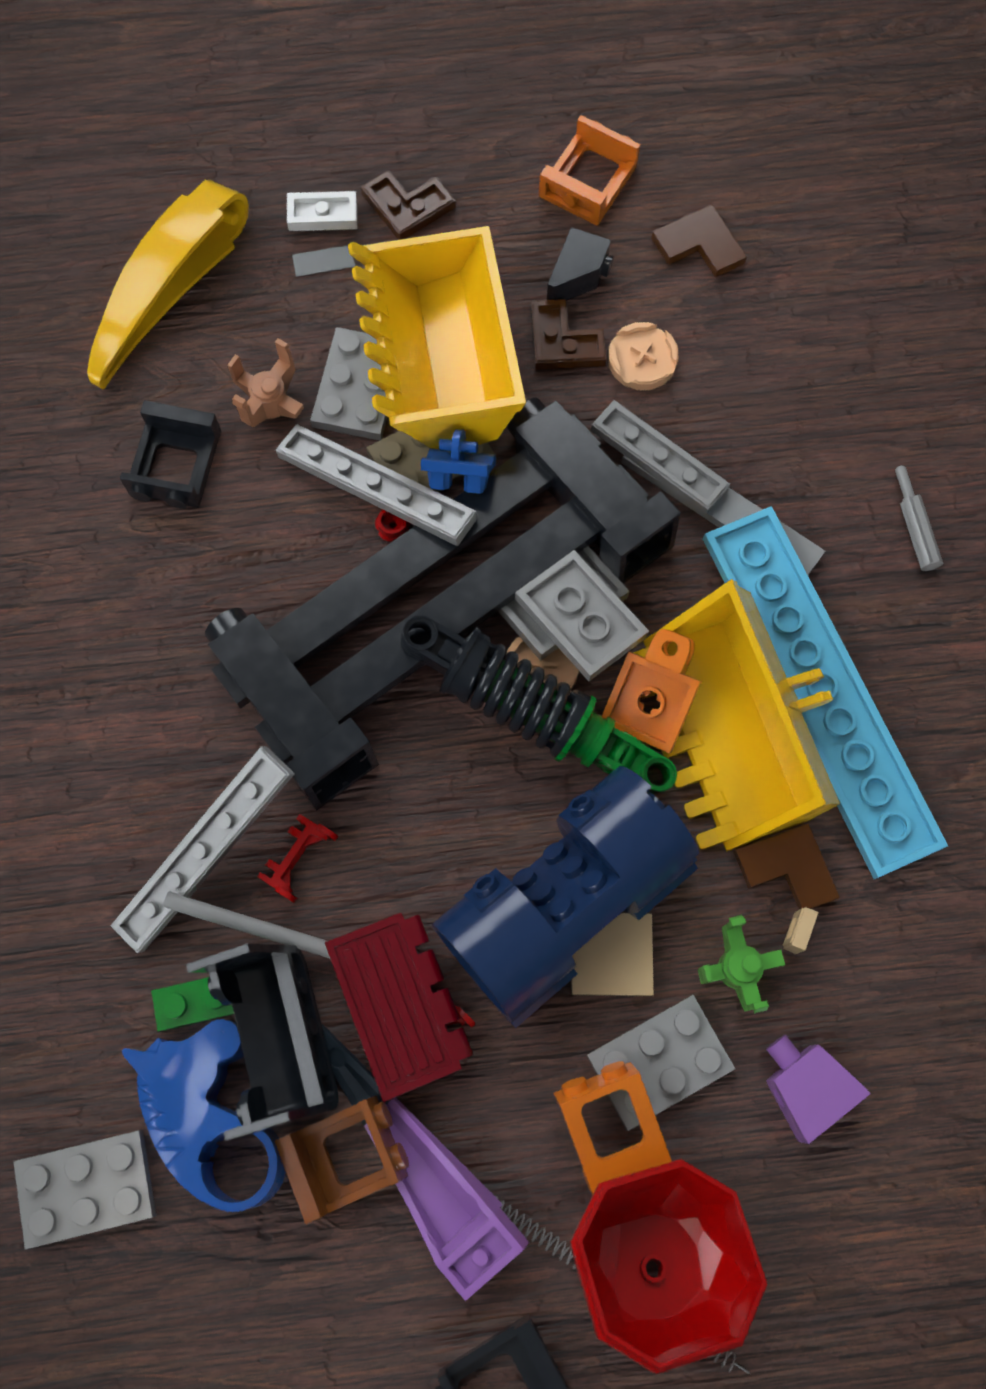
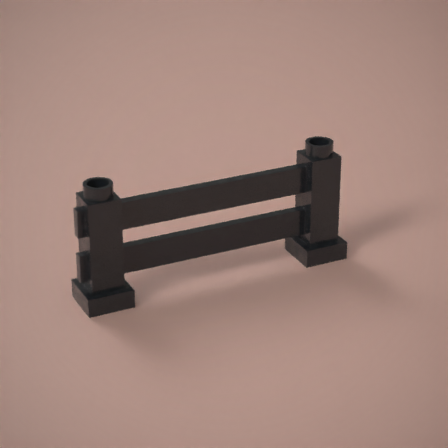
[205,398,681,811]

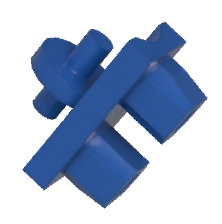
[421,429,496,494]

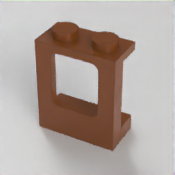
[274,1095,409,1224]

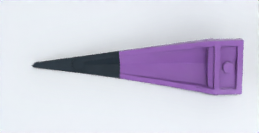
[322,1024,529,1301]

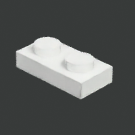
[287,191,357,231]

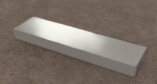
[591,400,730,515]

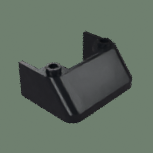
[186,943,339,1141]

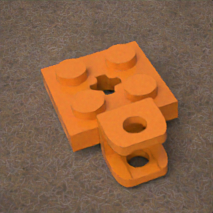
[602,629,702,754]

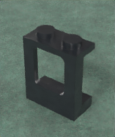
[120,400,221,509]
[435,1313,569,1389]

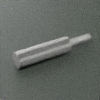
[895,465,943,571]

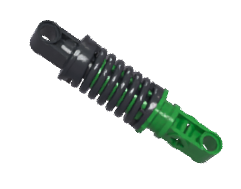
[400,615,677,795]

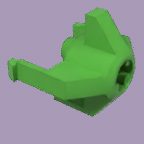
[697,915,785,1013]

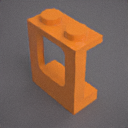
[539,115,641,226]
[554,1061,672,1196]

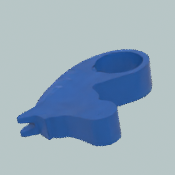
[122,1019,286,1212]

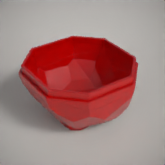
[570,1159,768,1374]

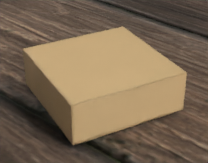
[783,907,819,954]

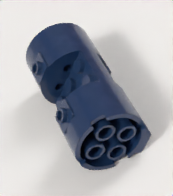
[432,766,699,1028]

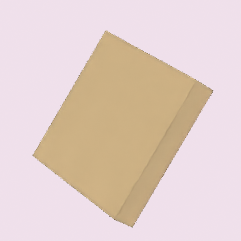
[571,913,654,996]

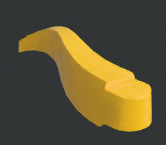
[87,180,249,390]

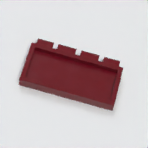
[325,912,474,1102]

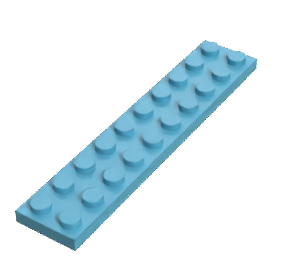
[703,506,948,879]

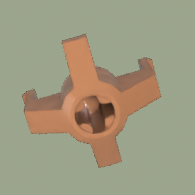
[228,338,304,427]

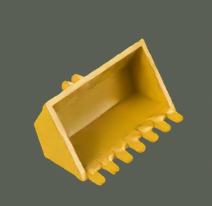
[348,226,526,449]
[633,579,840,852]

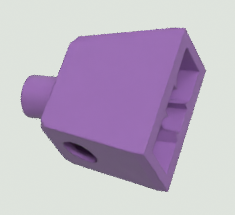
[766,1034,870,1144]

